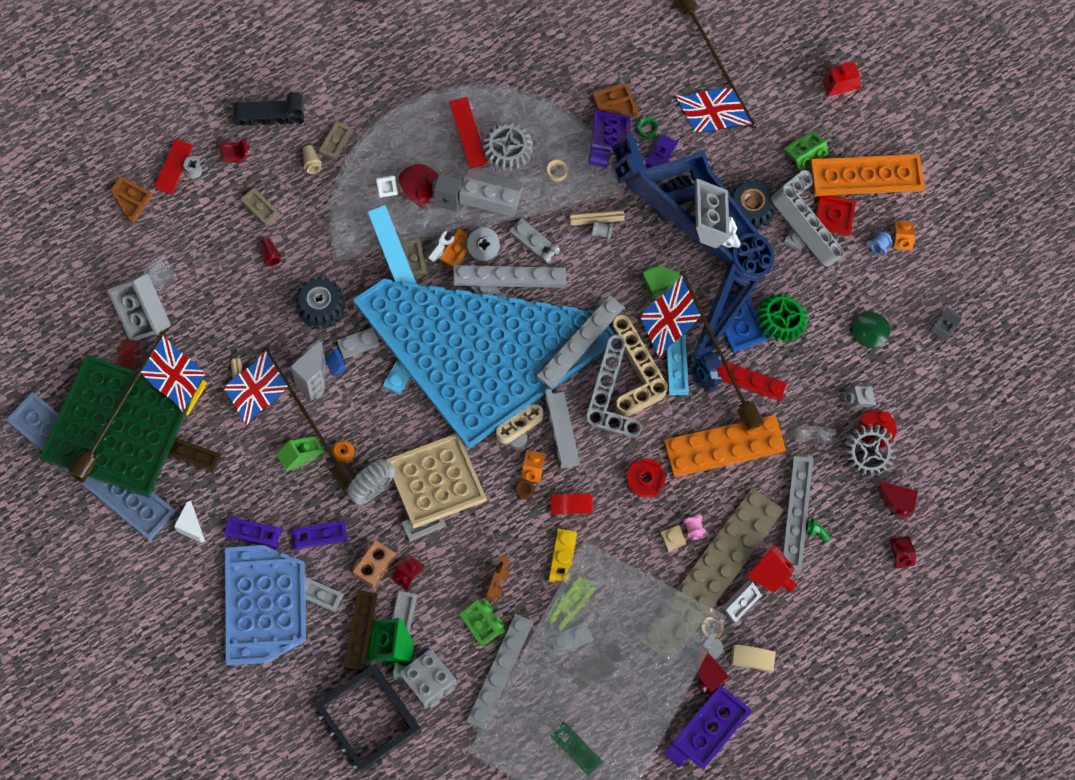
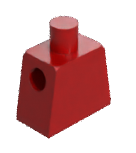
[822,62,861,97]
[748,545,798,593]

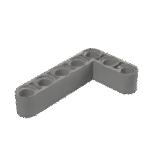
[771,170,844,267]
[587,335,641,438]

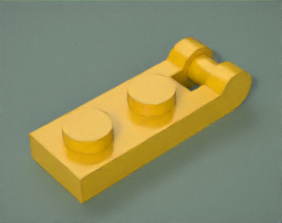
[549,529,577,585]

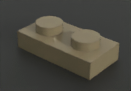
[319,121,353,161]
[240,188,280,226]
[401,238,428,278]

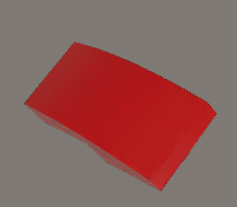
[551,494,593,515]

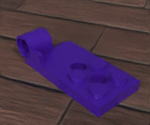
[588,109,630,168]
[664,685,752,770]

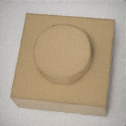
[660,525,686,551]

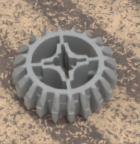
[482,122,533,172]
[844,424,897,476]
[347,459,395,505]

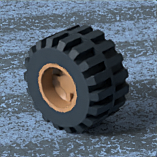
[730,179,776,230]

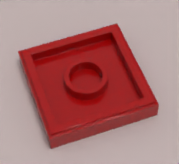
[816,196,856,236]

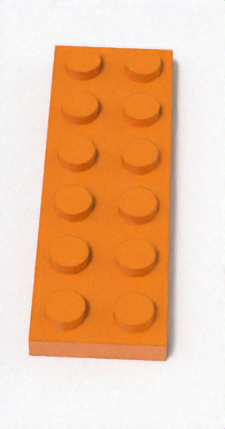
[810,154,925,196]
[664,415,786,477]

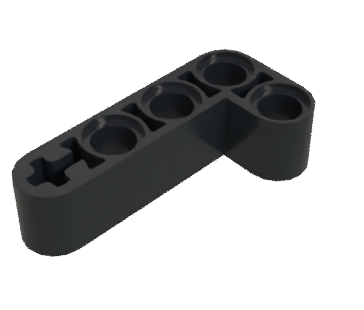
[232,92,304,126]

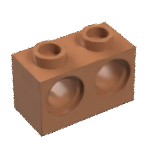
[352,540,396,589]

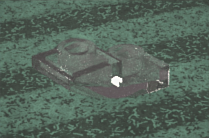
[793,426,837,445]

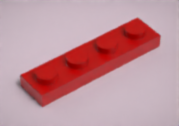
[716,360,787,402]

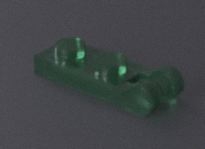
[549,721,603,777]

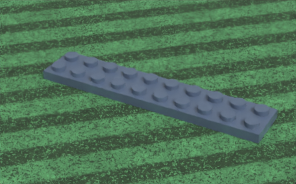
[6,392,176,542]

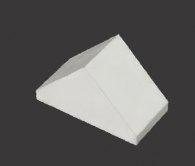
[174,501,205,543]

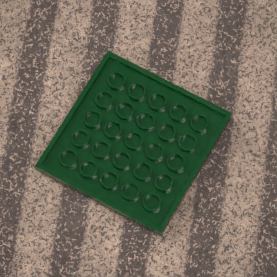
[39,355,195,498]

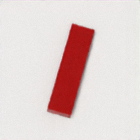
[449,97,487,169]

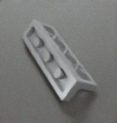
[545,389,580,469]

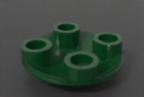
[852,312,890,349]

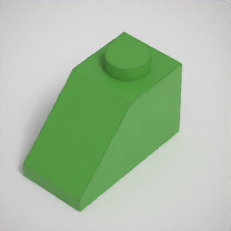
[642,266,680,298]
[276,436,325,470]

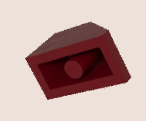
[877,481,918,519]
[697,647,729,696]

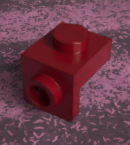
[219,138,250,163]
[890,536,916,569]
[392,554,425,590]

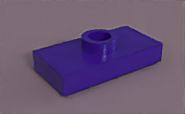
[645,134,678,168]

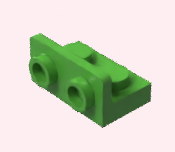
[784,131,828,172]
[459,600,506,646]

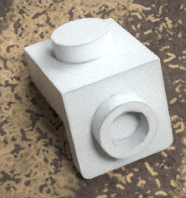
[722,217,740,248]

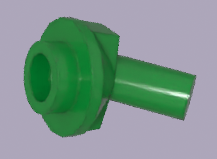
[806,518,831,542]

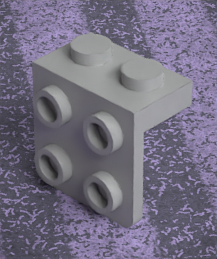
[400,650,457,709]

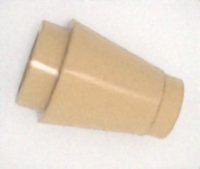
[302,145,322,174]

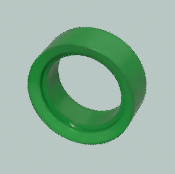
[638,118,658,138]

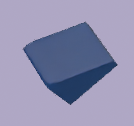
[325,349,345,376]

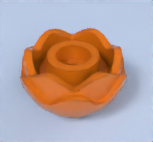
[331,440,355,463]

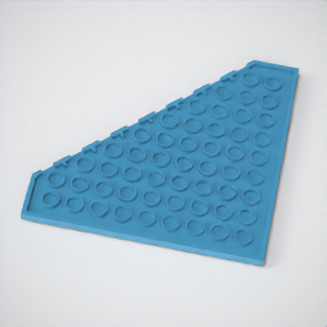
[353,279,619,449]

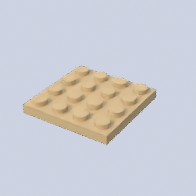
[386,434,487,528]

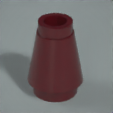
[260,238,281,267]

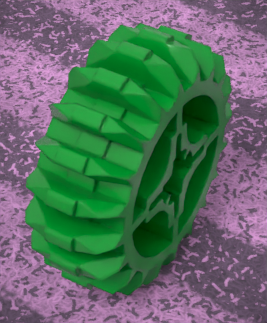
[757,293,808,343]

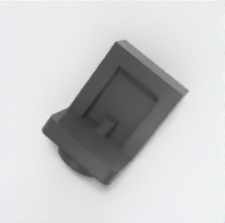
[931,307,963,341]

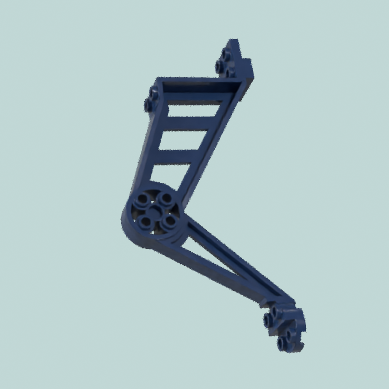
[612,134,774,392]

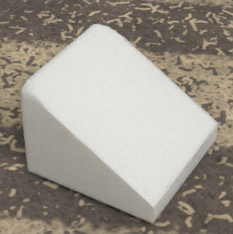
[376,175,398,197]

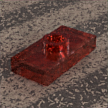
[117,339,141,372]

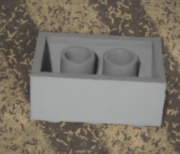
[459,169,524,217]
[695,179,730,248]
[107,273,171,342]
[291,341,326,401]

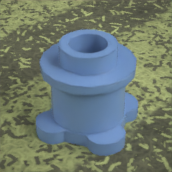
[867,232,892,256]

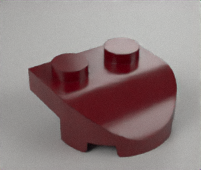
[397,164,439,209]

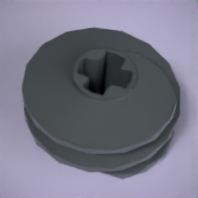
[465,226,500,261]

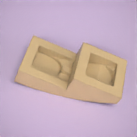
[731,645,776,672]

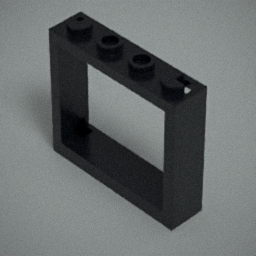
[315,663,421,774]

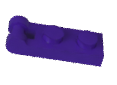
[224,517,282,549]
[290,520,348,551]

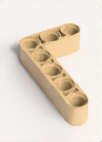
[612,315,667,417]

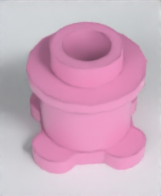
[683,515,706,540]

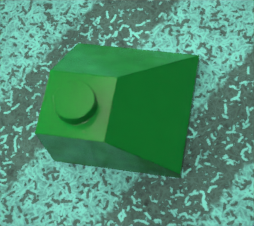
[367,618,414,664]

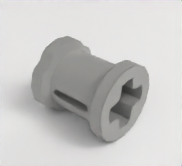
[184,157,202,179]
[592,220,614,240]

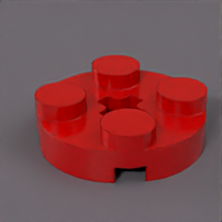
[857,410,897,448]
[626,458,666,498]

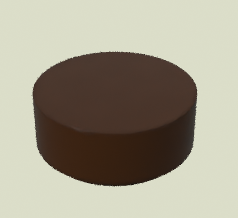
[515,480,535,500]

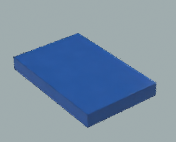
[711,292,768,353]

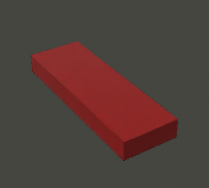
[155,139,193,195]

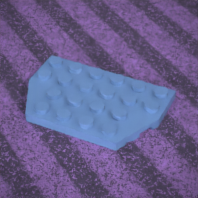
[225,545,306,665]

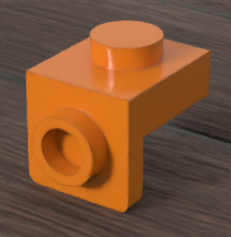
[894,221,915,250]
[521,450,546,483]

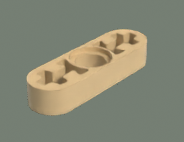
[496,404,543,444]

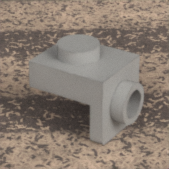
[843,386,876,410]

